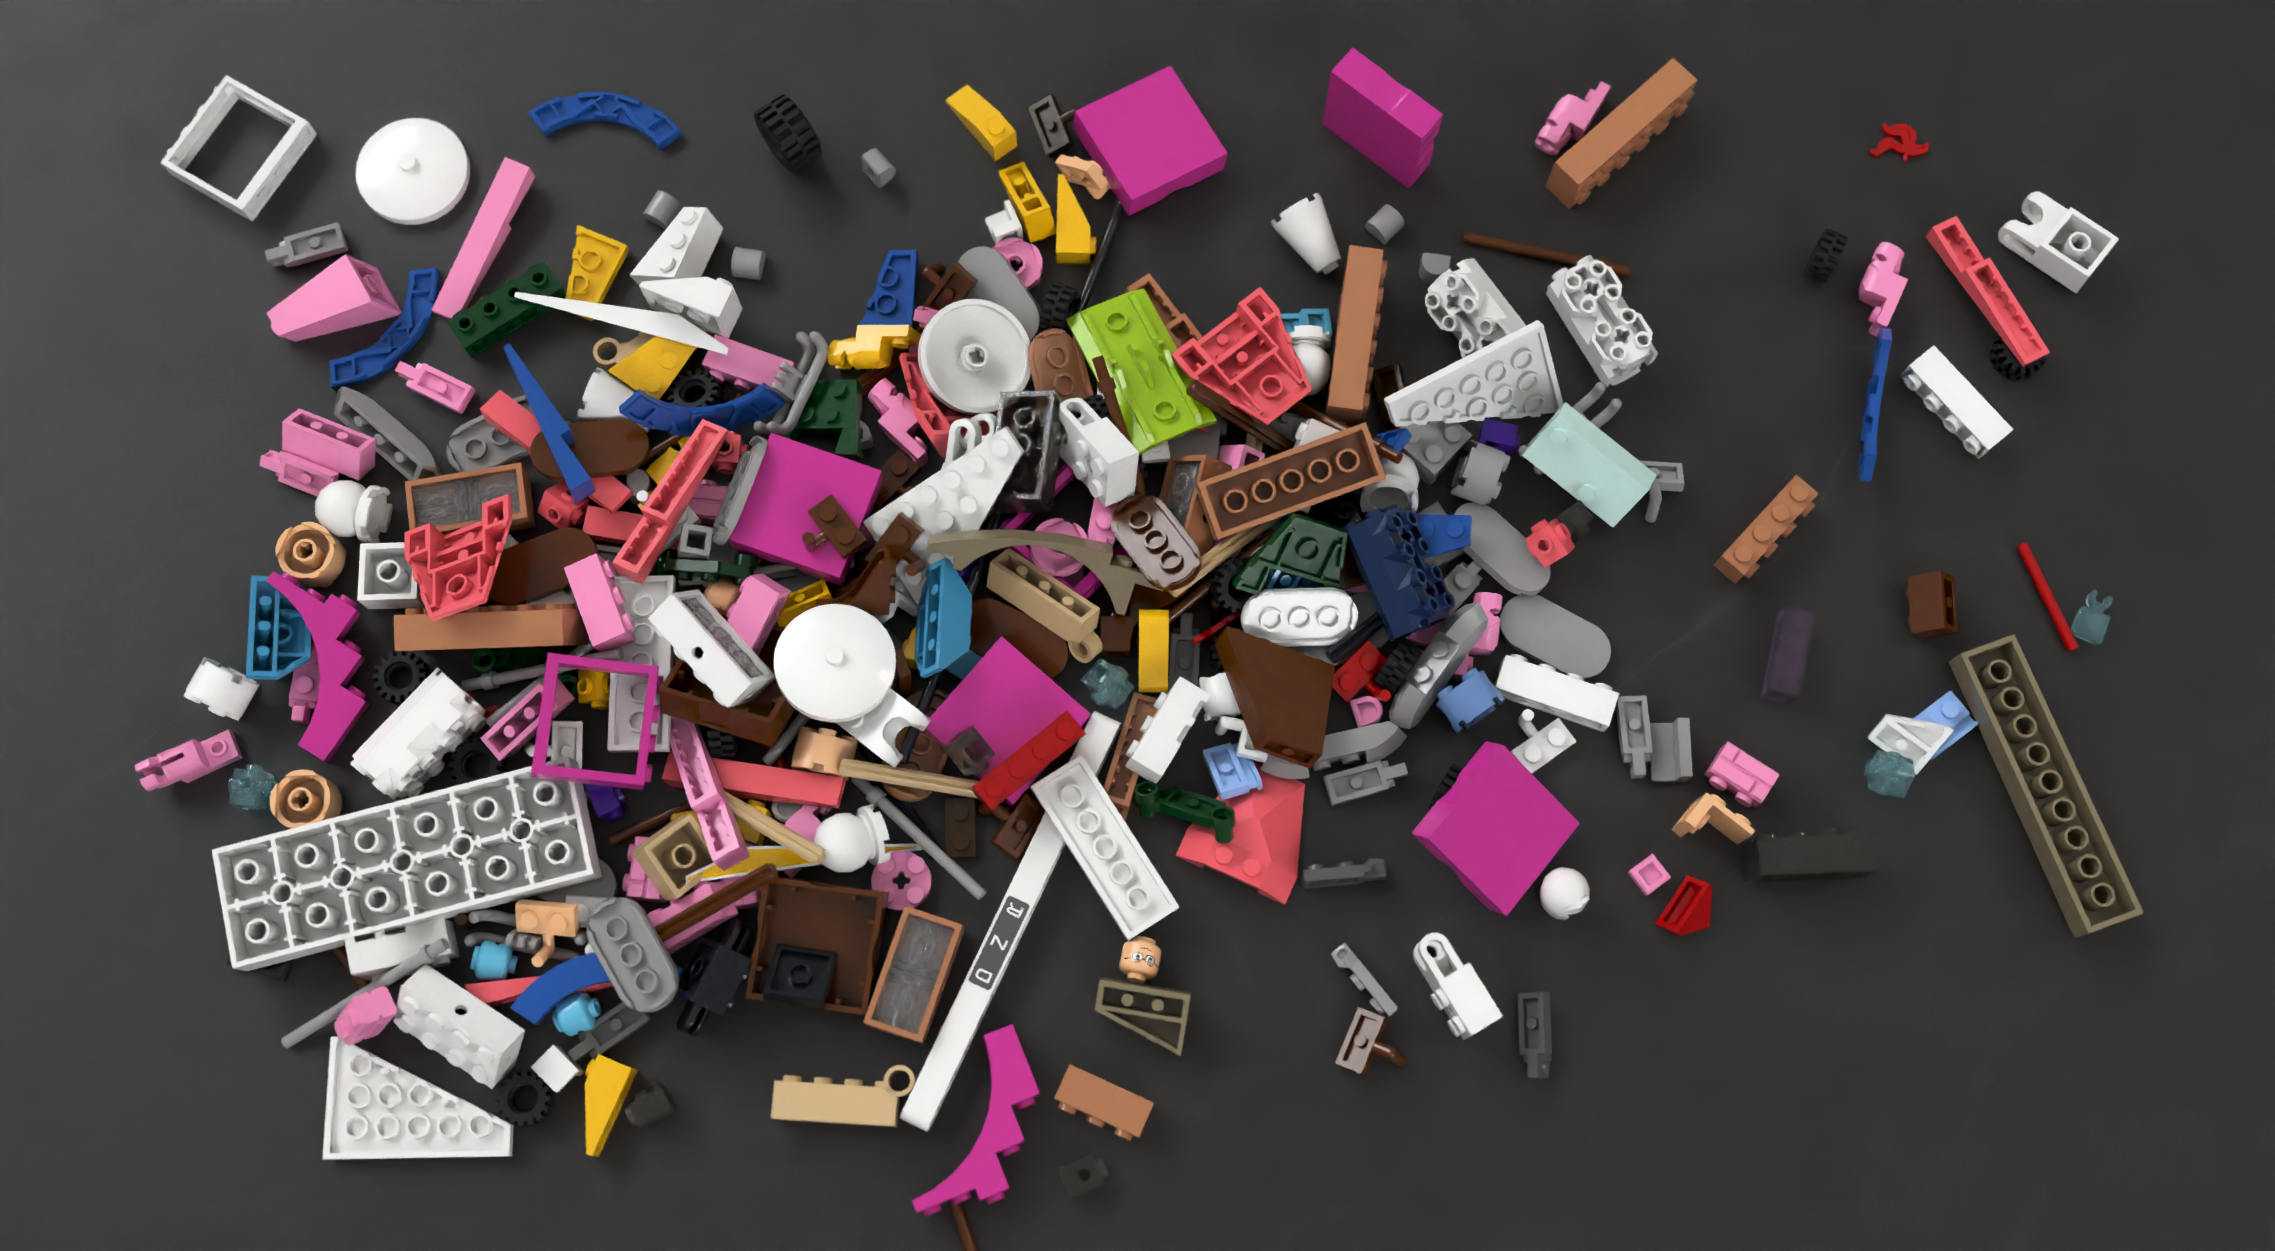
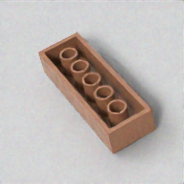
[1545,58,1697,209]
[1325,245,1387,427]
[1194,422,1386,540]
[393,603,588,651]

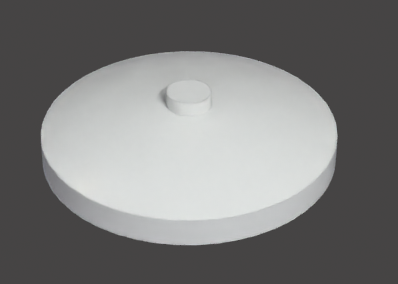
[356,118,470,225]
[918,299,1031,415]
[774,604,896,722]

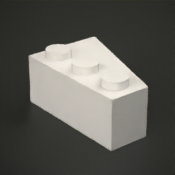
[630,207,723,286]
[1125,676,1210,783]
[344,918,460,982]

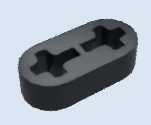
[1327,488,1361,526]

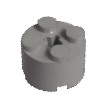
[1450,440,1510,506]

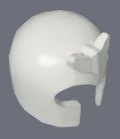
[1199,672,1241,722]
[1539,867,1590,920]

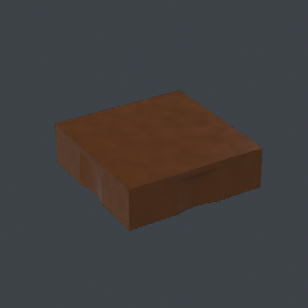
[659,607,795,747]
[745,876,889,1015]

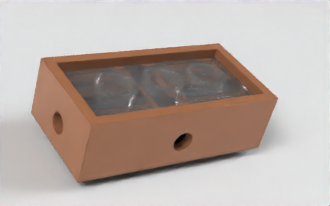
[1159,455,1232,578]
[405,462,536,535]
[863,906,965,1045]

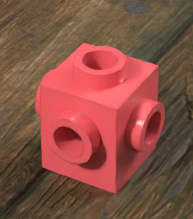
[711,431,749,475]
[537,481,590,529]
[1525,518,1576,568]

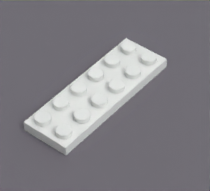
[607,575,676,753]
[1030,754,1180,941]

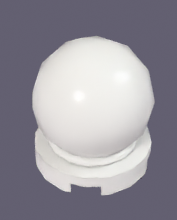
[1289,325,1332,396]
[1360,452,1420,513]
[315,480,392,543]
[814,804,891,873]

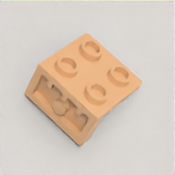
[1671,792,1755,844]

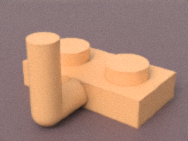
[1055,154,1110,200]
[515,899,580,967]

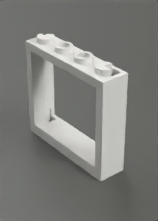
[161,75,317,222]

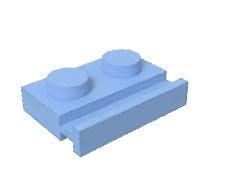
[1913,690,1979,760]
[1202,742,1263,800]

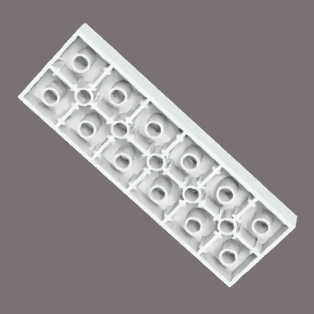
[212,756,602,971]

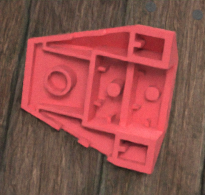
[1171,287,1312,426]
[899,352,1024,458]
[404,494,512,622]
[1175,761,1305,905]

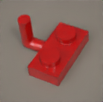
[1332,640,1391,703]

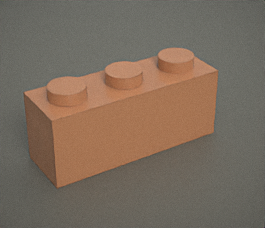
[1054,1064,1154,1141]

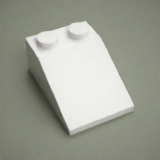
[639,277,743,339]

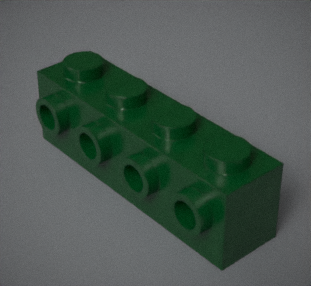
[447,261,566,358]

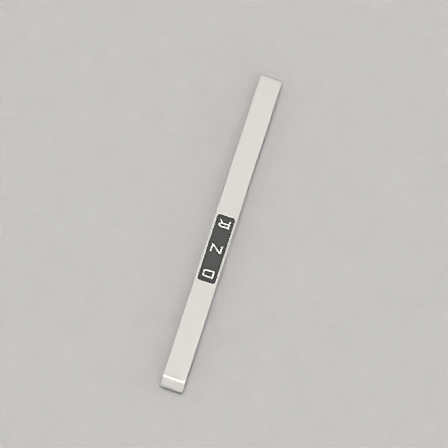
[900,711,1122,1132]

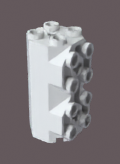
[1546,255,1658,387]
[1425,258,1526,358]
[350,667,486,800]

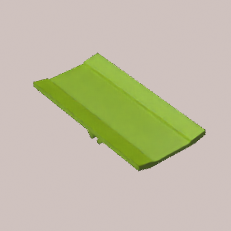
[1066,288,1217,455]

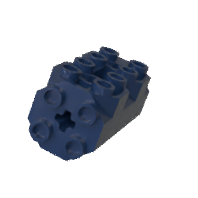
[1343,504,1455,642]

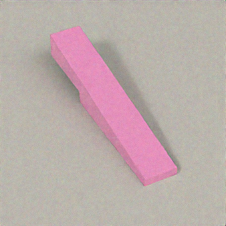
[432,157,535,320]
[670,716,750,871]

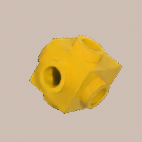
[577,669,610,710]

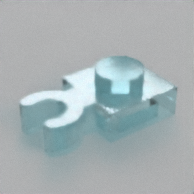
[2071,590,2113,645]

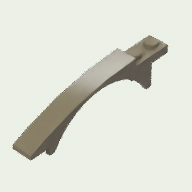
[927,529,1164,616]

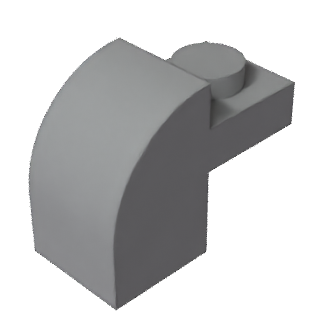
[677,523,737,564]

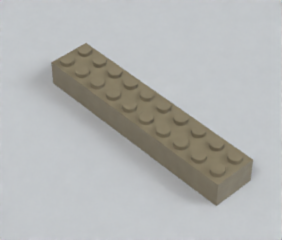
[1949,634,2144,938]

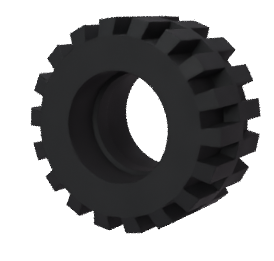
[754,94,822,172]

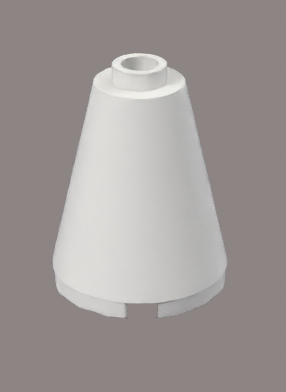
[1271,193,1341,275]
[577,367,656,433]

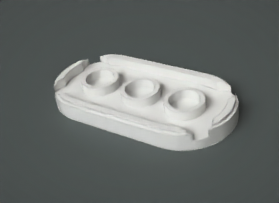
[1241,587,1358,647]

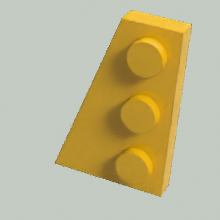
[566,225,630,322]
[608,336,697,400]

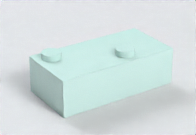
[1522,402,1656,528]

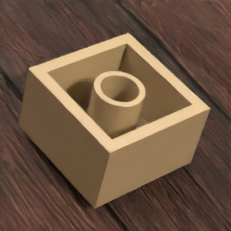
[631,813,714,901]

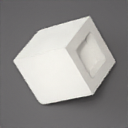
[985,199,1023,244]
[531,1045,585,1092]

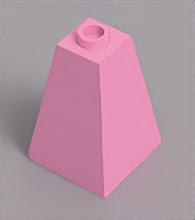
[267,254,402,342]

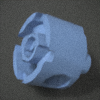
[1436,667,1505,734]

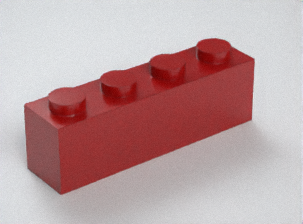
[971,711,1086,812]

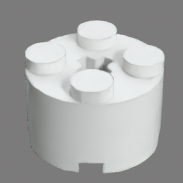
[183,657,259,721]

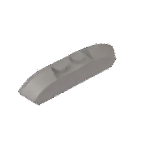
[334,386,442,481]
[1389,602,1488,729]
[1260,721,1407,779]

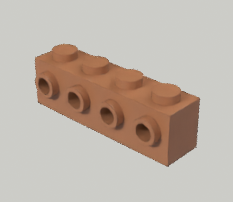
[1714,475,1819,584]

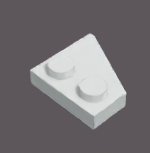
[1867,713,1954,775]

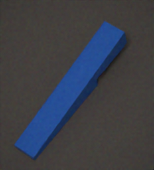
[503,343,595,503]

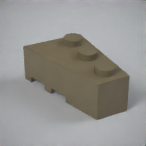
[1095,977,1191,1056]

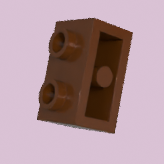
[1906,571,1958,639]

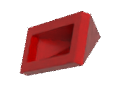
[1655,875,1713,936]

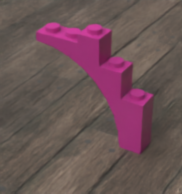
[266,571,370,763]
[912,1024,1040,1217]

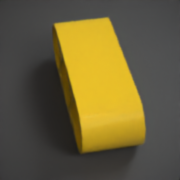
[1139,609,1169,693]

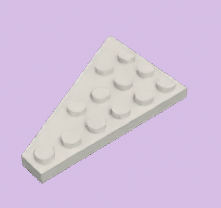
[1384,320,1563,427]
[863,426,1024,605]
[323,1037,514,1160]

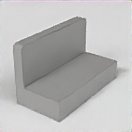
[1649,718,1693,782]

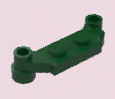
[655,550,758,586]
[471,646,578,700]
[1134,781,1235,844]

